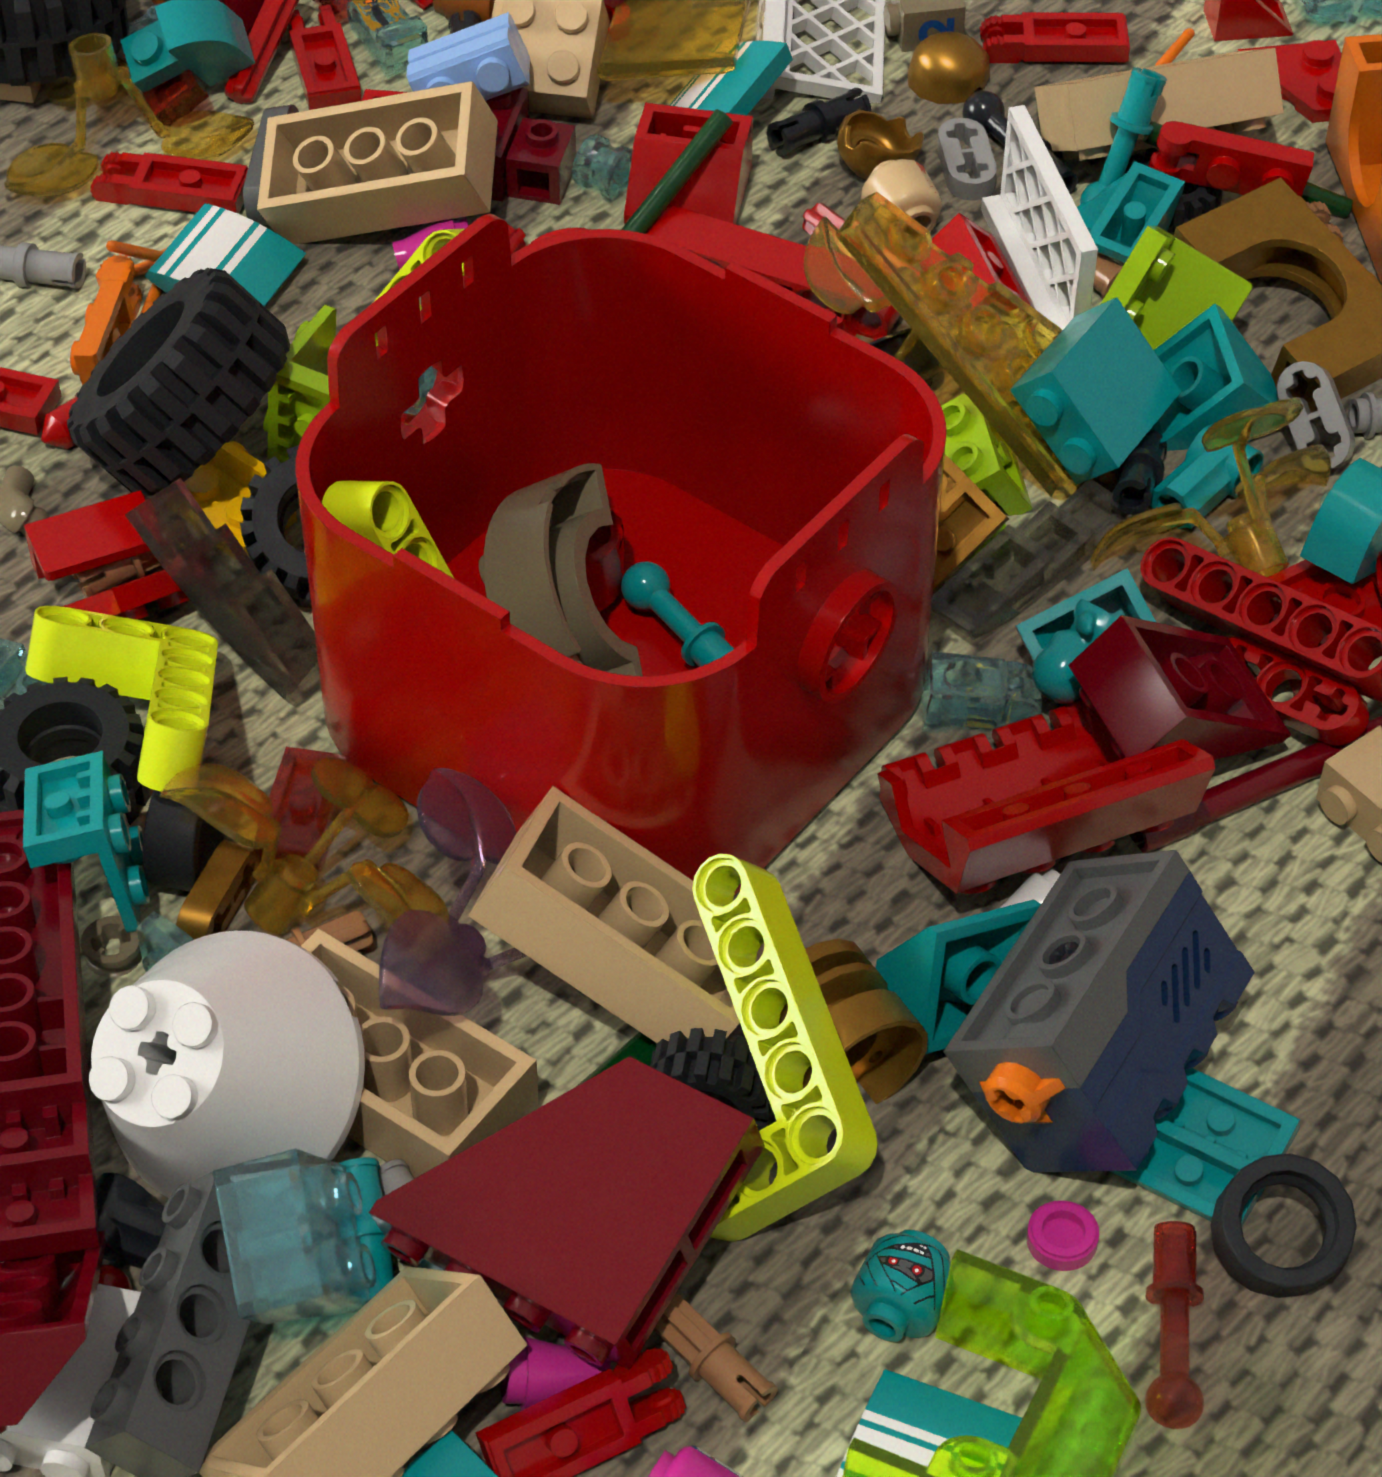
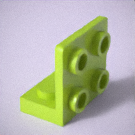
[1100,226,1253,350]
[263,305,337,463]
[941,388,1033,516]

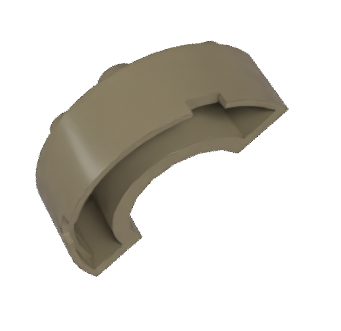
[479,463,643,676]

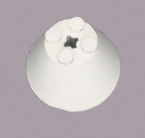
[89,930,365,1203]

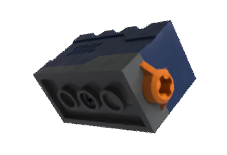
[943,850,1255,1172]

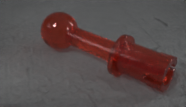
[1145,1221,1204,1429]

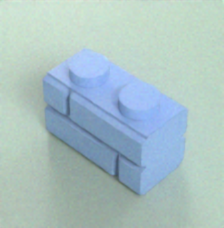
[406,12,530,101]

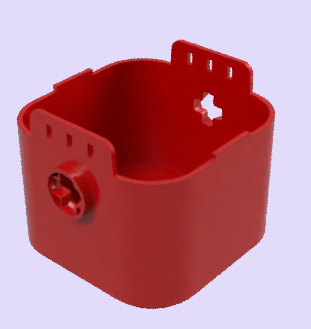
[295,214,946,895]

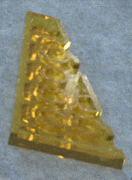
[835,192,1080,501]

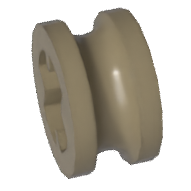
[81,916,143,977]

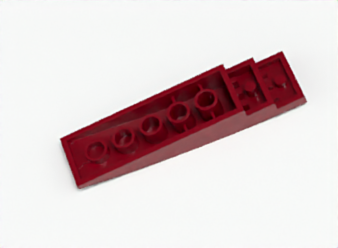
[0,809,100,1262]

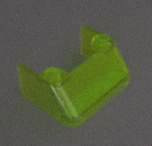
[842,1249,1141,1477]

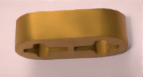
[174,840,260,946]

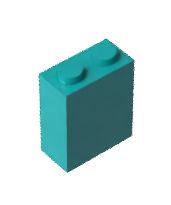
[1010,297,1182,485]

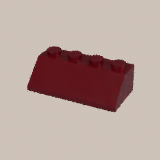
[0,1230,106,1434]

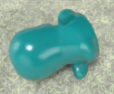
[1032,599,1117,704]

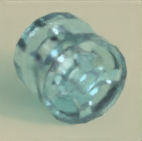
[572,133,633,200]

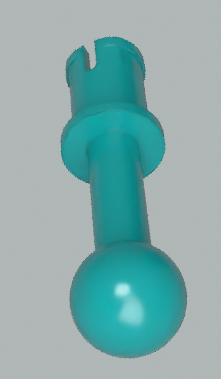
[1080,67,1167,204]
[621,561,734,667]

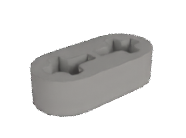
[937,118,997,201]
[1277,361,1355,470]

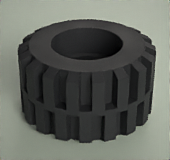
[240,445,312,608]
[0,677,150,825]

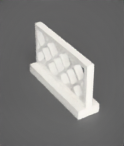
[756,0,885,103]
[981,105,1098,347]

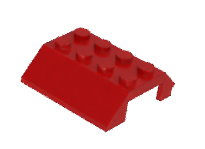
[877,700,1215,894]

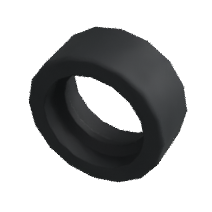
[142,766,231,891]
[1210,1153,1357,1298]

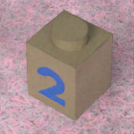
[884,0,966,52]

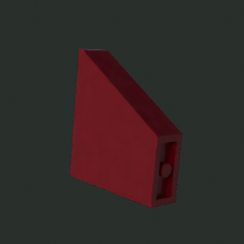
[369,1056,765,1370]

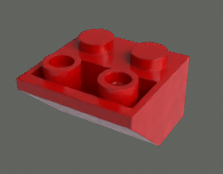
[624,103,753,224]

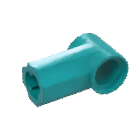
[1150,424,1264,529]

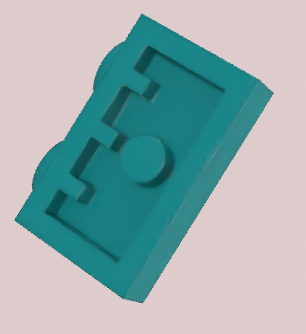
[23,751,150,933]

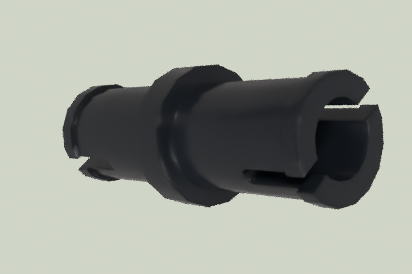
[766,87,872,156]
[1112,429,1167,515]

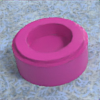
[1026,1200,1099,1271]

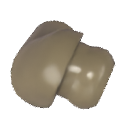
[0,465,49,537]

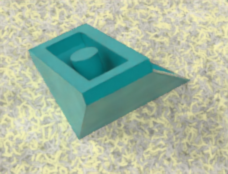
[1077,161,1185,263]

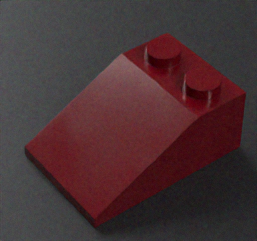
[1068,615,1291,760]

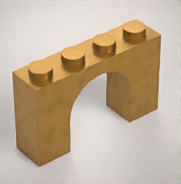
[1173,178,1382,413]

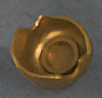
[908,31,990,104]
[837,110,924,180]

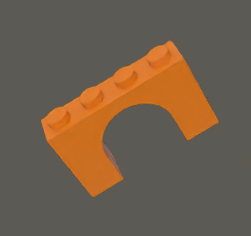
[1325,34,1382,284]

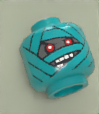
[850,1230,958,1342]

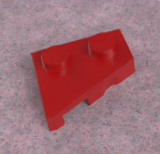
[1238,40,1342,123]
[62,555,214,619]

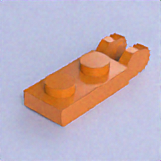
[70,254,143,385]

